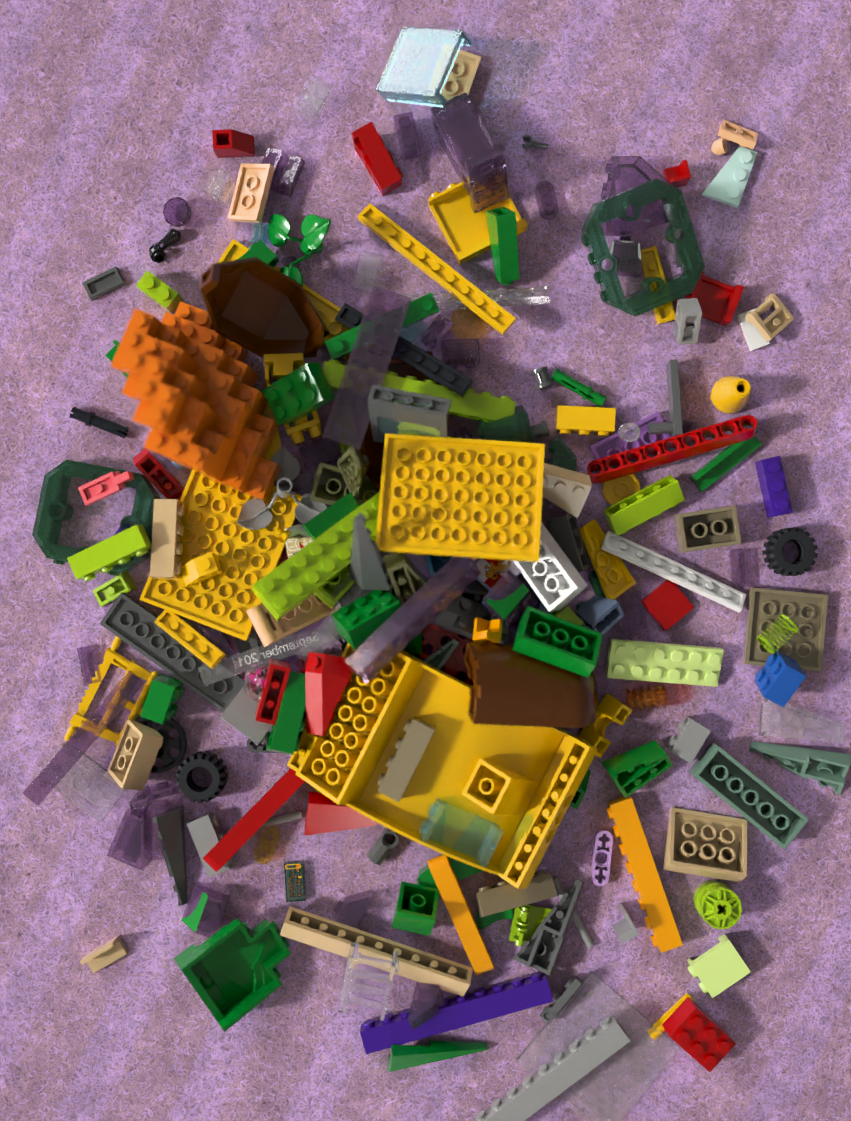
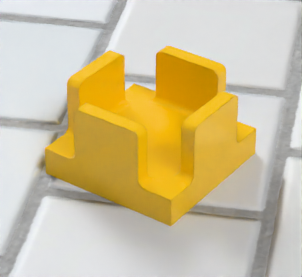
[264,353,305,387]

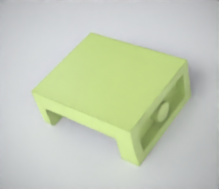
[687,934,751,998]

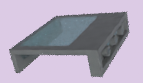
[367,385,451,443]

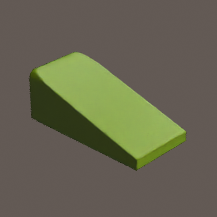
[92,572,137,607]

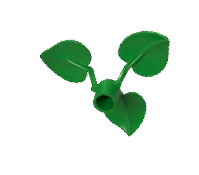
[268,214,331,287]

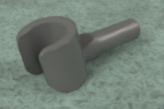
[522,135,549,150]

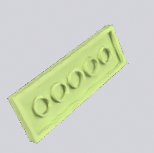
[605,638,724,687]

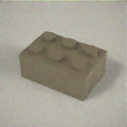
[673,505,742,553]

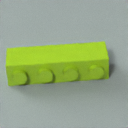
[602,475,685,536]
[67,524,152,582]

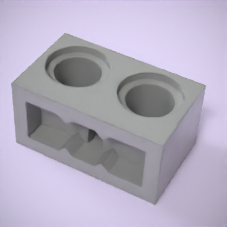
[673,298,702,345]

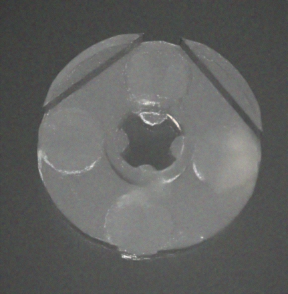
[244,664,269,702]

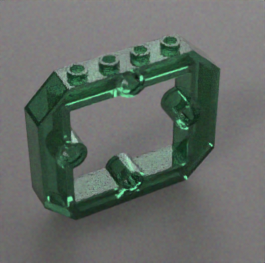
[581,179,705,317]
[32,459,161,576]

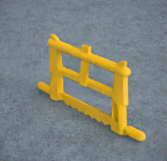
[64,636,158,747]

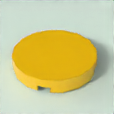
[602,474,640,505]

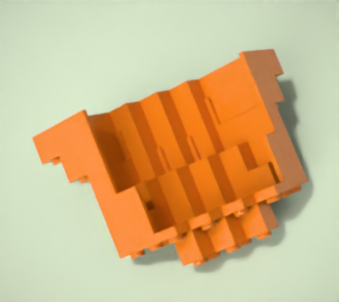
[111,301,282,503]

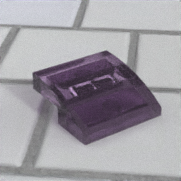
[261,148,305,197]

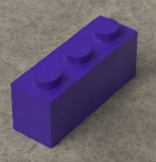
[755,456,793,518]

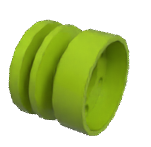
[693,880,742,930]

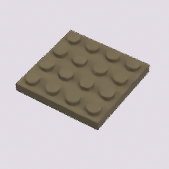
[743,588,828,671]

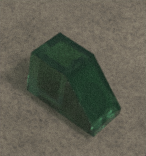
[548,436,577,471]

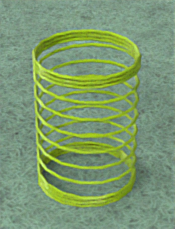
[757,614,799,654]

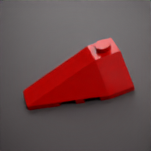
[305,652,354,736]

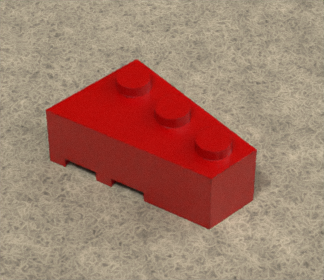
[352,121,403,196]

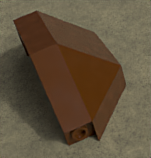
[200,257,330,357]

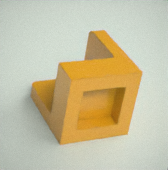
[473,617,503,644]

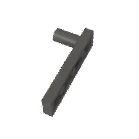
[648,359,683,437]

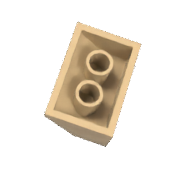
[107,719,164,791]

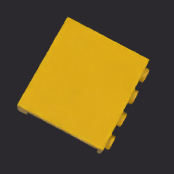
[428,164,528,265]

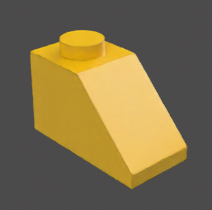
[181,552,223,586]

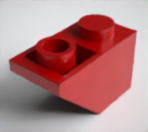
[212,129,255,158]

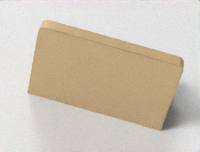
[80,936,128,973]

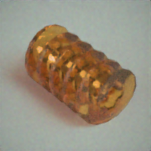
[625,684,667,713]

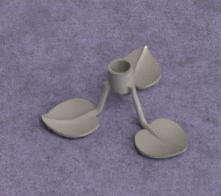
[237,447,327,530]

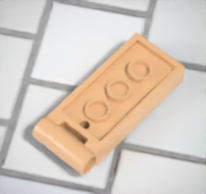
[246,594,338,647]

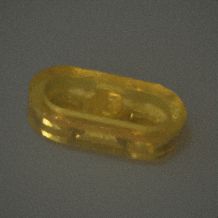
[254,826,281,864]

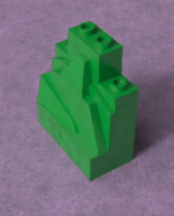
[174,918,291,1032]

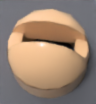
[711,138,727,155]

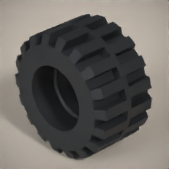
[763,527,818,576]
[175,751,228,803]

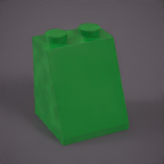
[391,881,439,936]

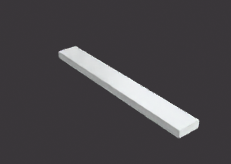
[601,531,746,612]

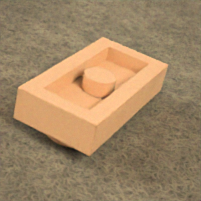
[718,119,759,149]

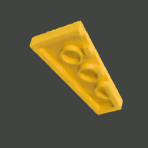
[579,519,636,600]

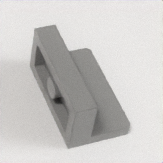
[612,903,639,944]

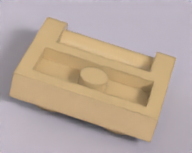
[746,294,795,342]

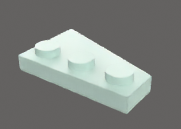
[702,146,758,208]

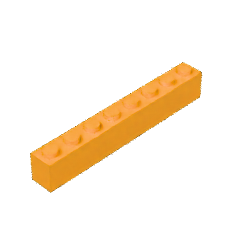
[606,796,683,953]

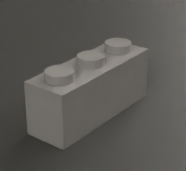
[187,811,234,878]

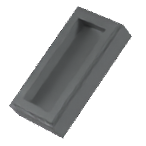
[82,266,126,301]

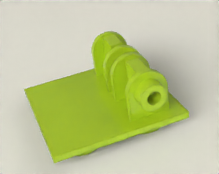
[509,905,552,946]

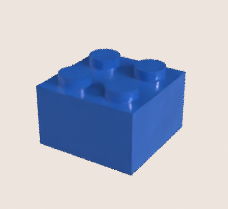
[754,650,806,707]

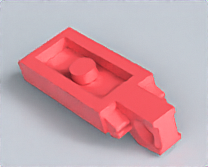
[78,471,134,506]

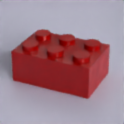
[662,997,736,1072]

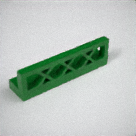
[689,431,762,492]

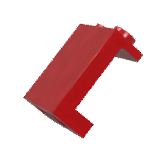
[684,271,744,327]

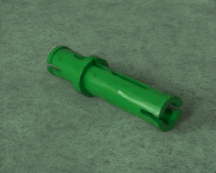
[551,369,606,407]

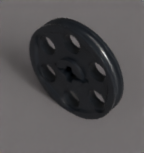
[139,718,187,773]

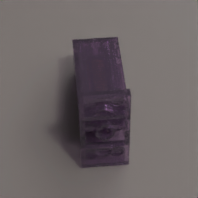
[431,92,509,214]

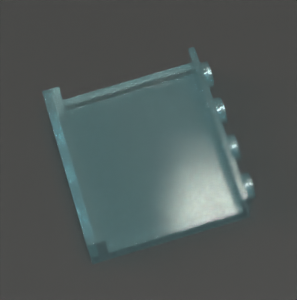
[375,26,471,107]

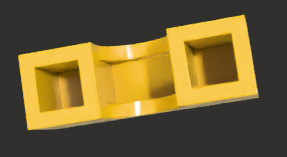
[578,693,633,758]

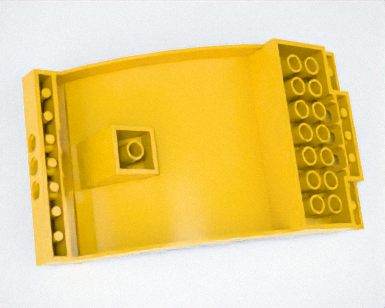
[287,637,598,889]

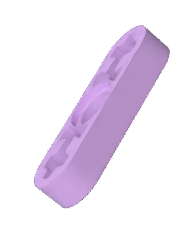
[591,829,613,886]

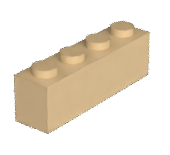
[150,499,185,579]

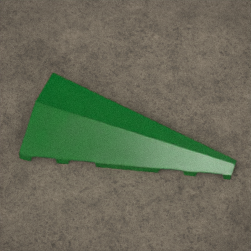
[387,1040,487,1072]

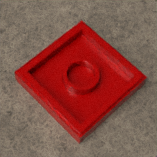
[641,580,694,631]

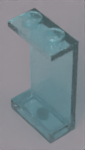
[419,798,504,867]

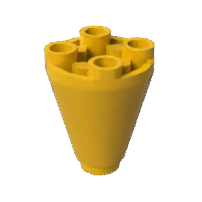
[710,376,751,414]

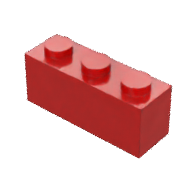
[255,659,291,725]

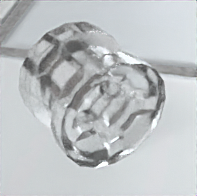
[618,423,640,442]

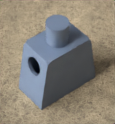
[576,595,624,634]

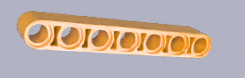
[427,854,495,976]

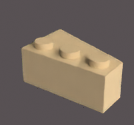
[542,463,592,519]

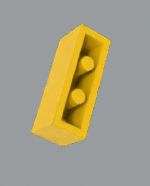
[555,405,616,437]

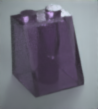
[107,803,154,871]

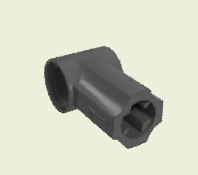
[367,827,399,865]

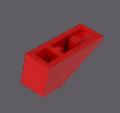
[133,448,184,501]

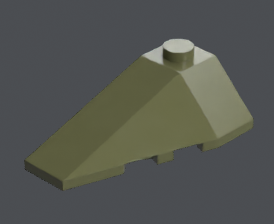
[337,447,369,497]
[309,462,380,505]

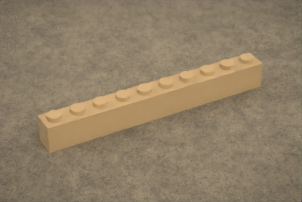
[280,906,473,997]

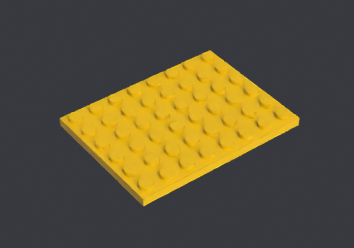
[376,433,545,562]
[139,470,302,641]

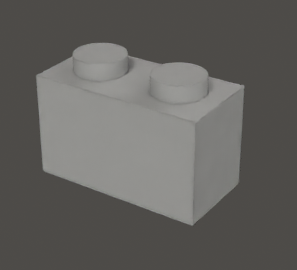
[667,717,711,764]

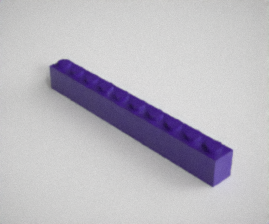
[360,972,553,1054]

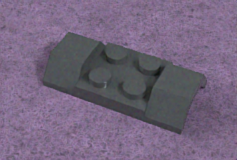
[432,589,509,644]

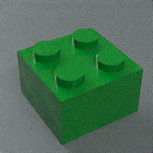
[140,674,185,724]

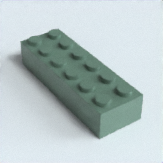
[688,742,809,850]

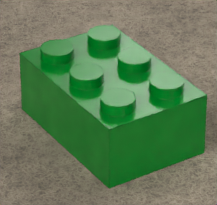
[263,363,335,426]
[331,590,406,650]

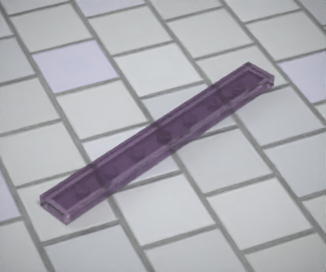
[22,670,145,806]

